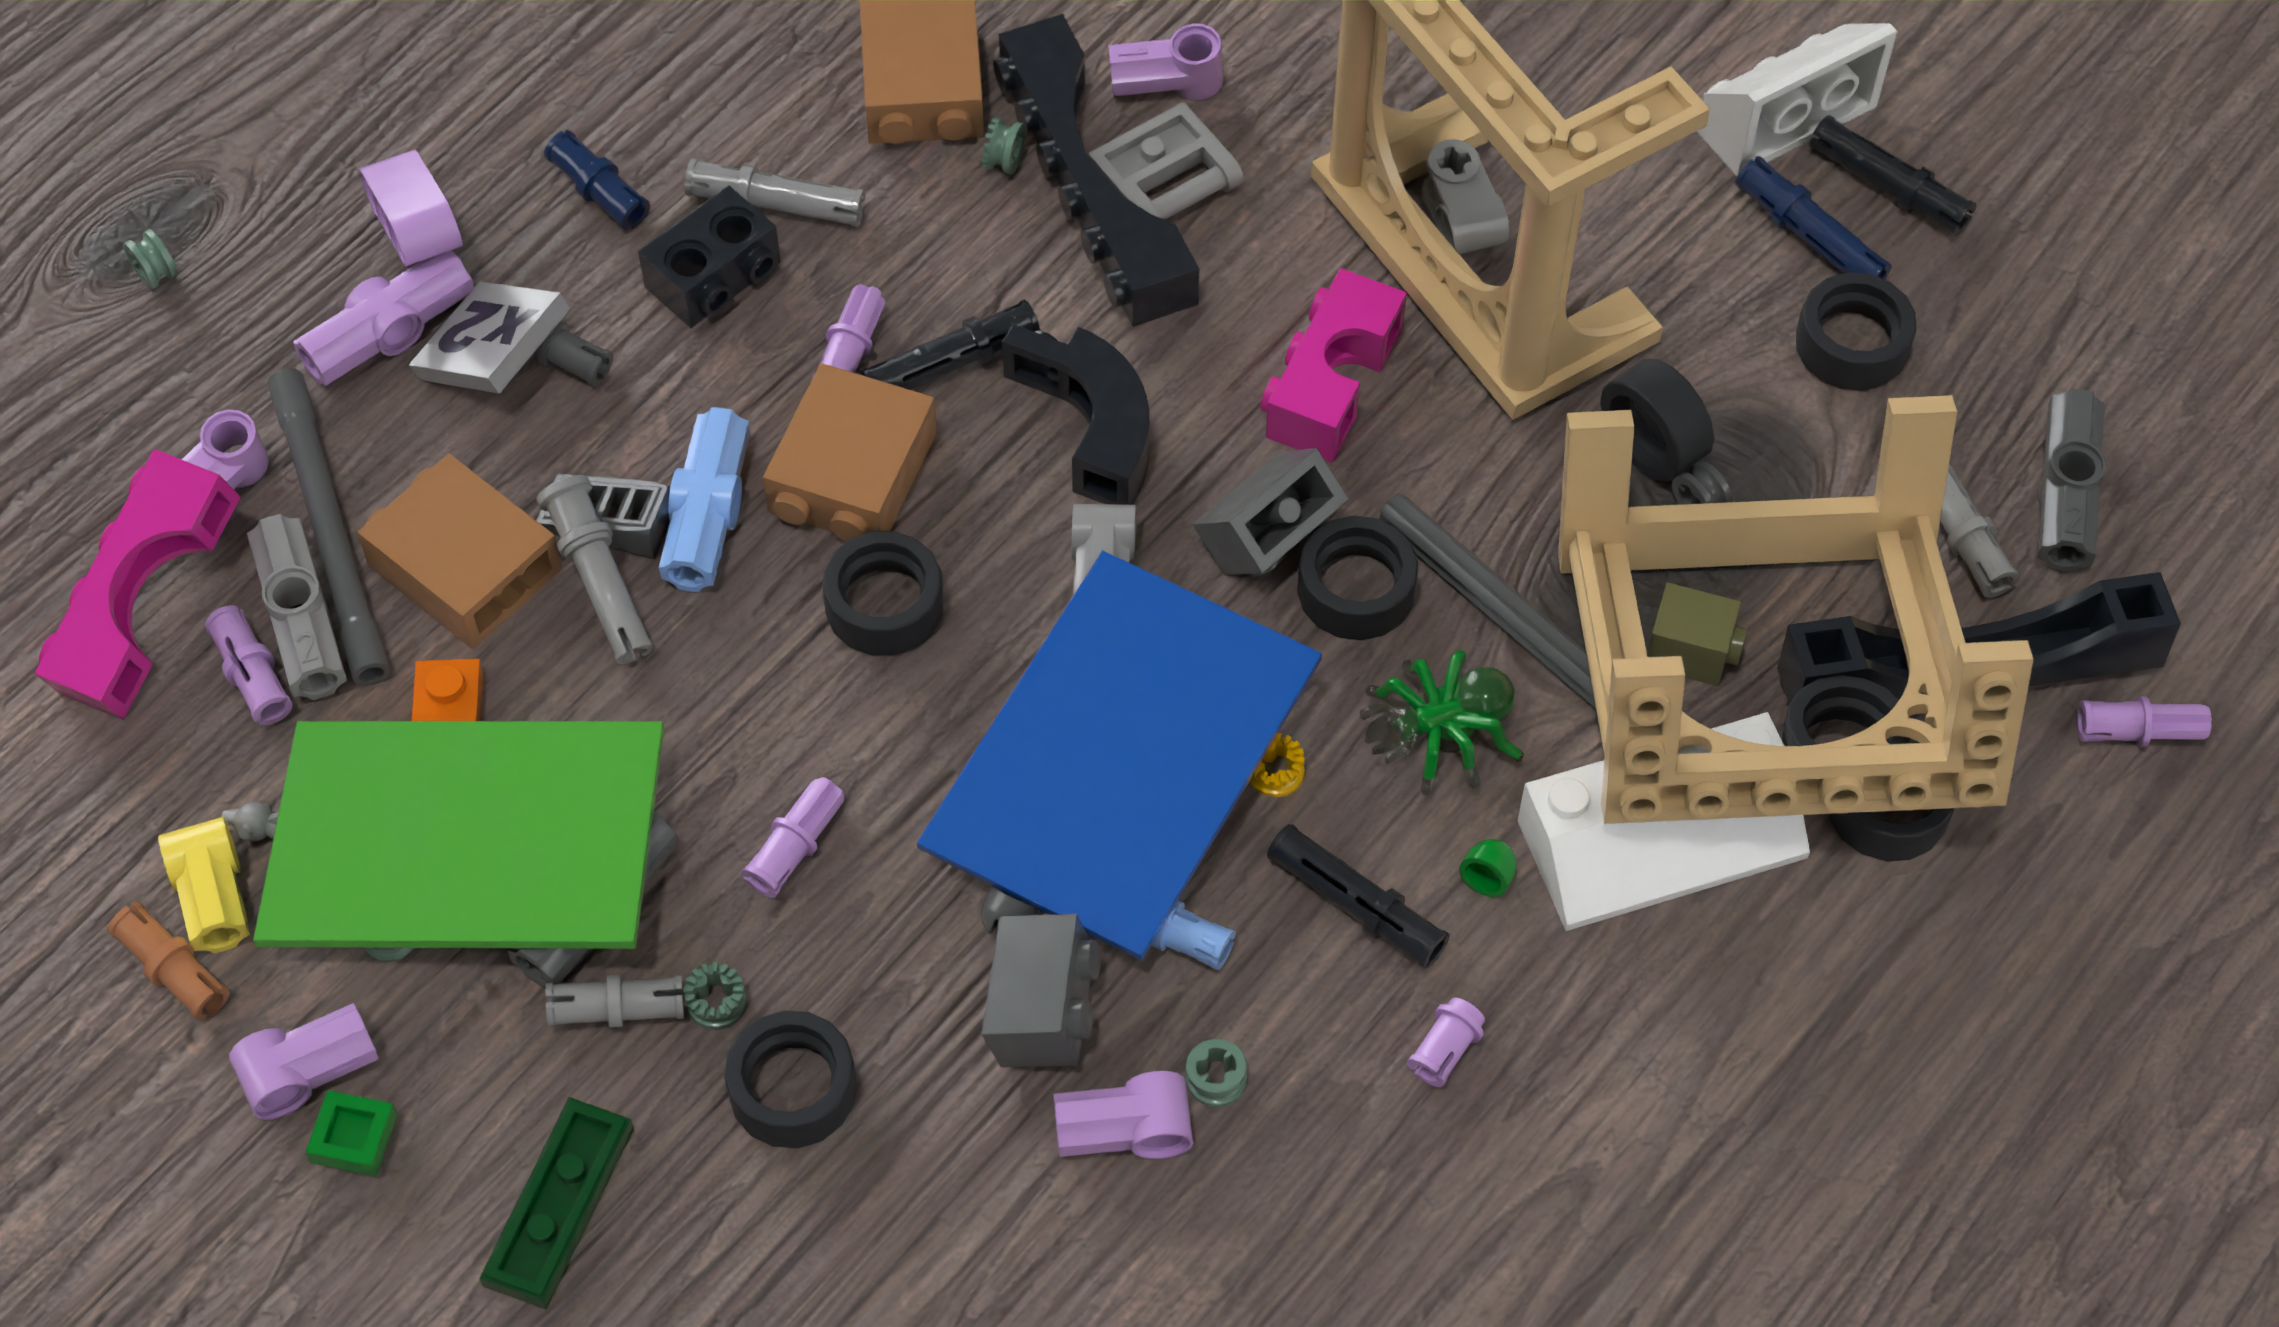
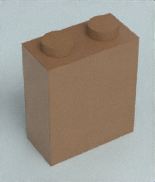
[860,0,984,144]
[763,363,937,541]
[357,453,563,649]

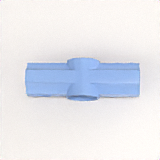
[659,407,751,592]

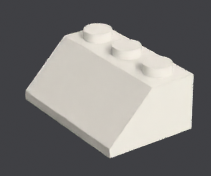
[1697,23,1897,177]

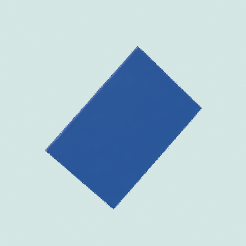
[916,550,1322,961]

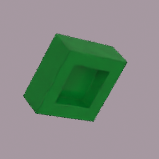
[305,1090,398,1176]

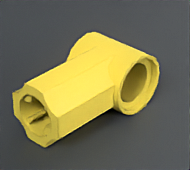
[158,816,250,954]

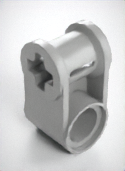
[1421,139,1509,254]

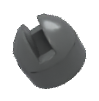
[981,885,1039,934]

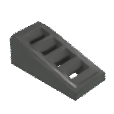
[537,474,670,559]

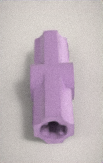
[293,250,474,386]

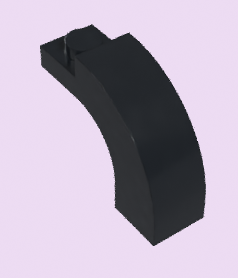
[1002,324,1150,505]

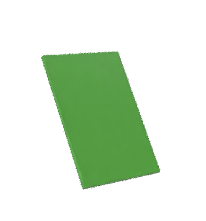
[253,721,665,949]

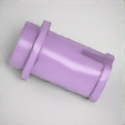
[1407,998,1485,1087]

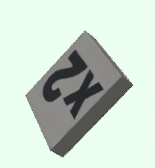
[409,281,570,393]

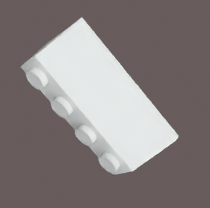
[1518,712,1810,931]

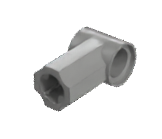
[1072,503,1136,595]

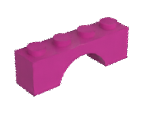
[34,449,241,720]

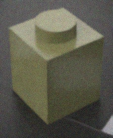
[1647,582,1747,686]

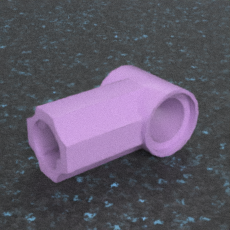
[1108,24,1224,101]
[182,409,269,489]
[229,1003,379,1120]
[1053,1071,1193,1159]

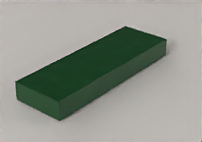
[479,1097,634,1310]

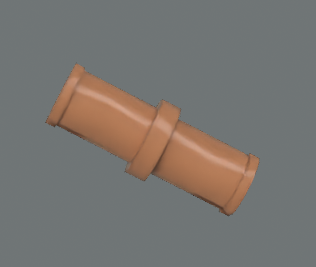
[108,902,230,1021]

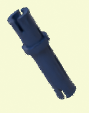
[1735,156,1892,280]

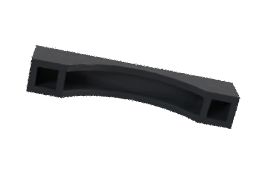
[993,13,1199,327]
[1777,572,2181,704]

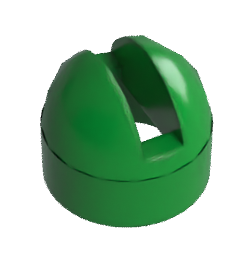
[1459,839,1517,897]

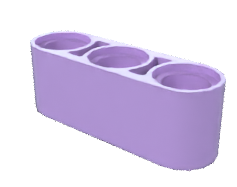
[359,149,463,267]

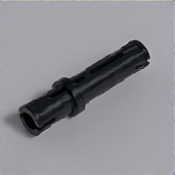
[1809,115,1977,236]
[860,299,1040,390]
[1267,824,1450,968]

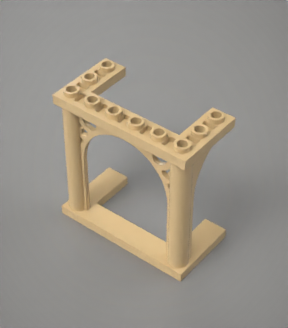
[1311,0,1710,420]
[1558,395,2033,824]

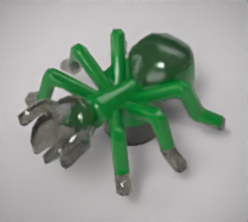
[1360,650,1524,796]

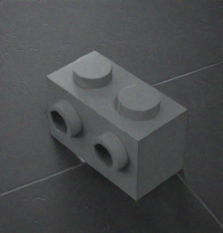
[1192,448,1349,577]
[982,914,1100,1067]

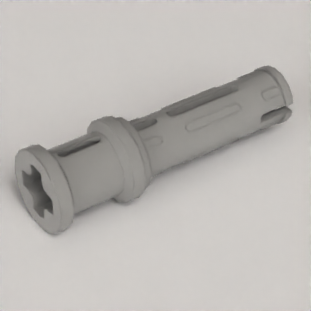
[536,475,654,664]

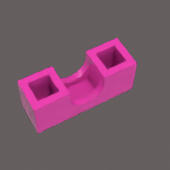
[1260,268,1407,463]

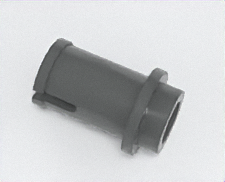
[533,321,613,387]

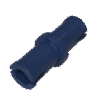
[544,129,651,230]

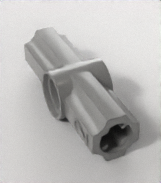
[247,514,347,700]

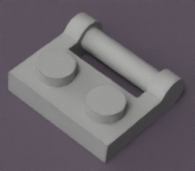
[1088,102,1244,220]

